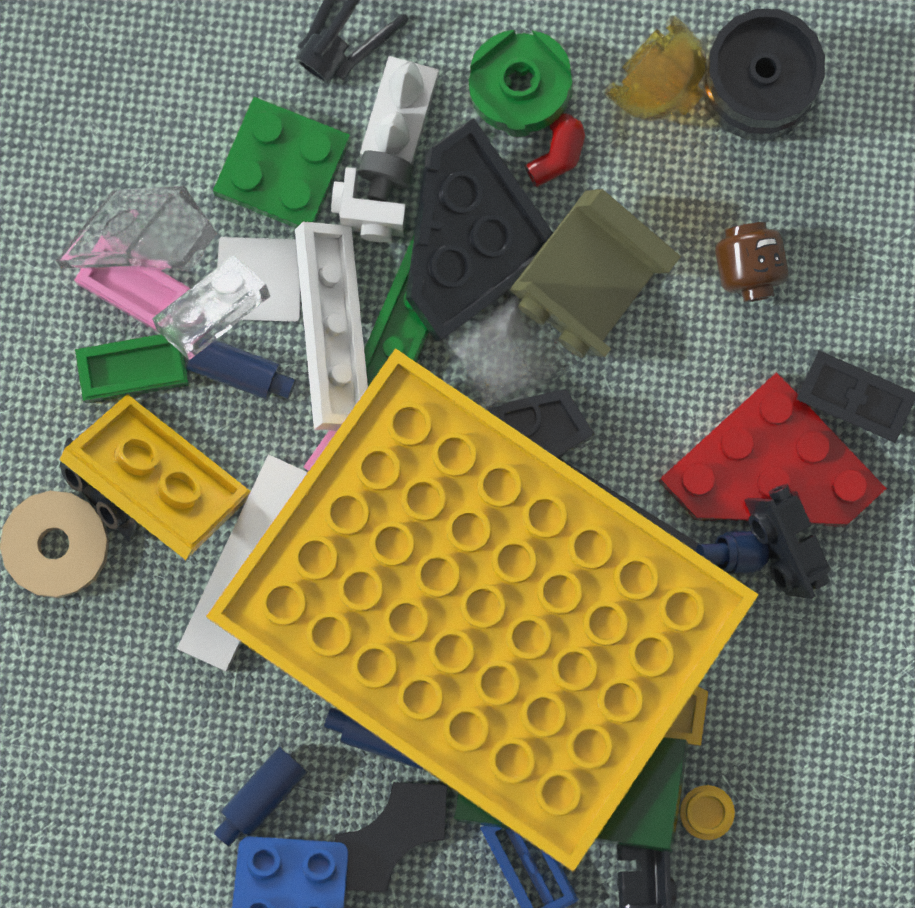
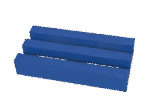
[480,826,579,908]

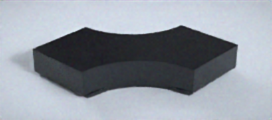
[335,782,447,892]

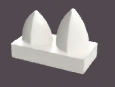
[360,56,439,165]

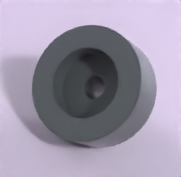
[358,150,414,202]

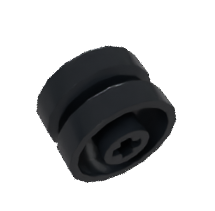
[702,9,825,141]

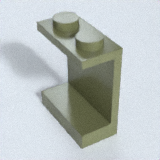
[510,189,681,358]

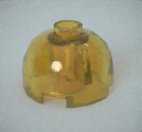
[604,15,706,121]

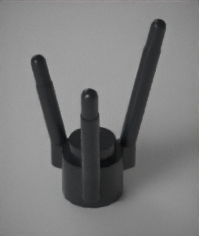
[295,0,408,84]

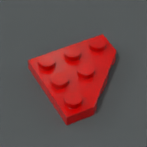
[659,372,887,527]

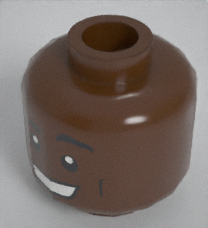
[715,222,789,303]

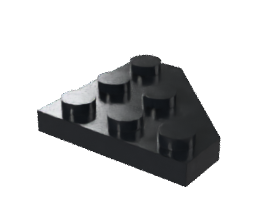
[406,118,553,342]

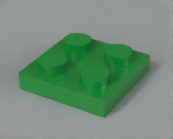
[213,96,351,228]

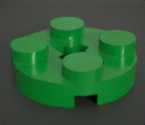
[468,30,574,138]

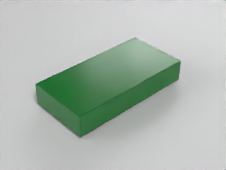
[75,331,190,404]

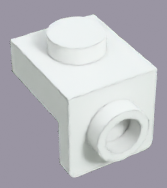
[331,167,406,242]

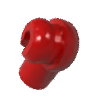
[524,113,585,188]

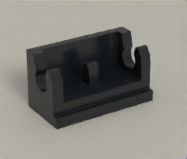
[796,350,915,443]

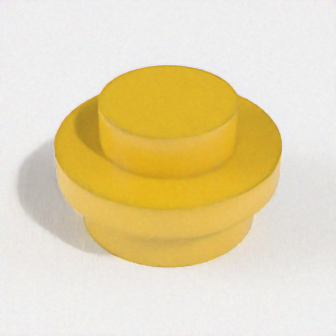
[680,785,735,840]

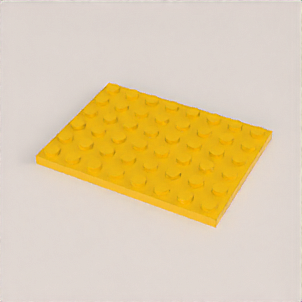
[206,349,758,872]

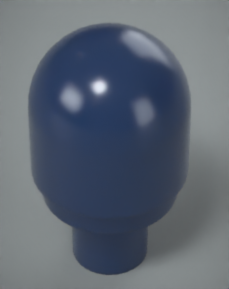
[696,531,770,575]

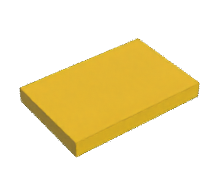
[60,394,251,560]

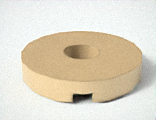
[0,490,110,598]

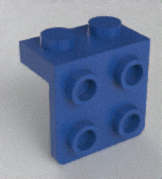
[232,837,348,908]

